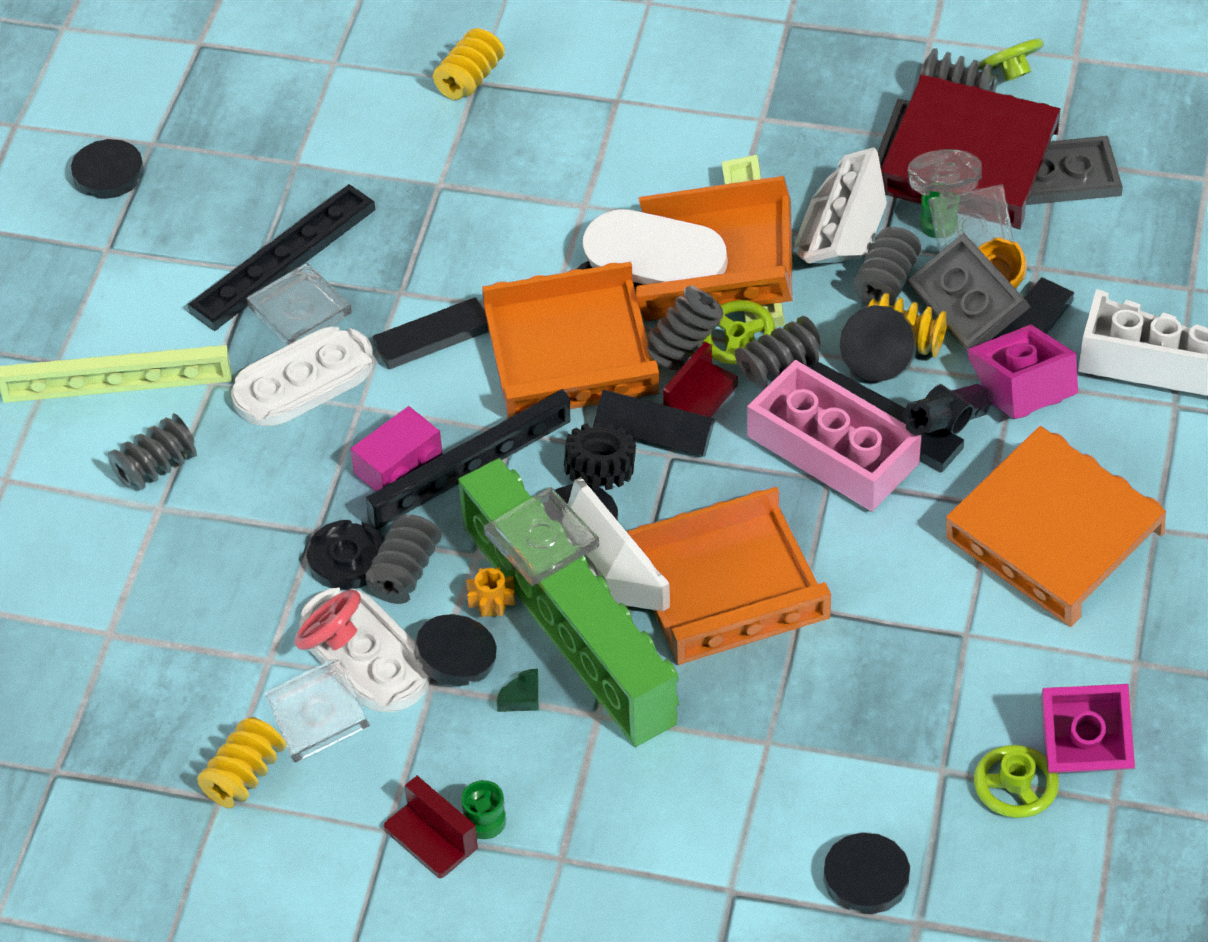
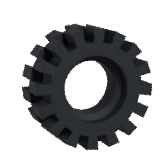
[563,423,636,490]

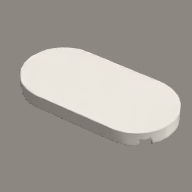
[583,209,728,285]
[231,327,374,426]
[299,588,431,712]

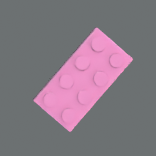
[747,360,921,512]

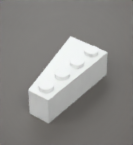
[1078,289,1208,396]

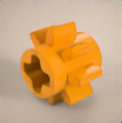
[466,567,515,618]

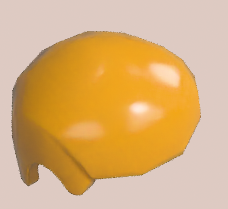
[978,237,1028,289]

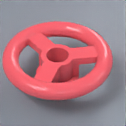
[295,590,361,651]

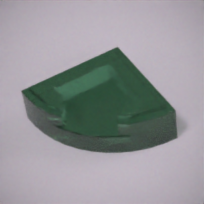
[497,668,539,712]

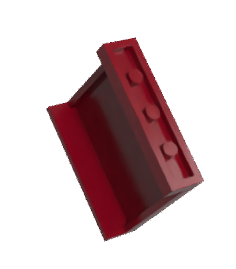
[881,74,1061,230]

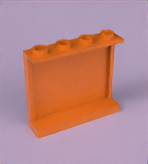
[636,176,793,321]
[482,262,659,419]
[946,425,1166,627]
[627,487,831,665]

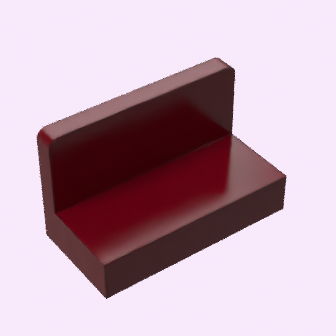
[663,342,738,417]
[384,775,478,879]

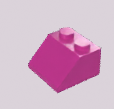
[967,325,1078,419]
[1040,684,1135,774]

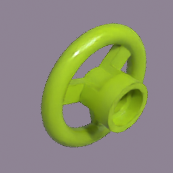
[978,38,1044,82]
[702,300,776,364]
[974,745,1059,818]

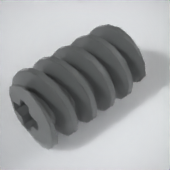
[919,48,998,92]
[853,227,921,306]
[647,286,724,370]
[734,316,821,390]
[108,413,197,490]
[365,514,442,604]

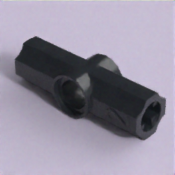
[902,383,992,436]

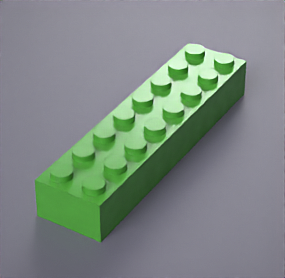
[458,458,679,747]

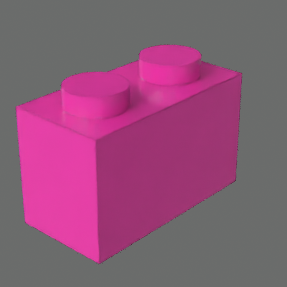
[350,406,443,491]

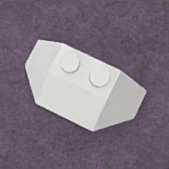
[792,147,887,263]
[562,477,670,611]

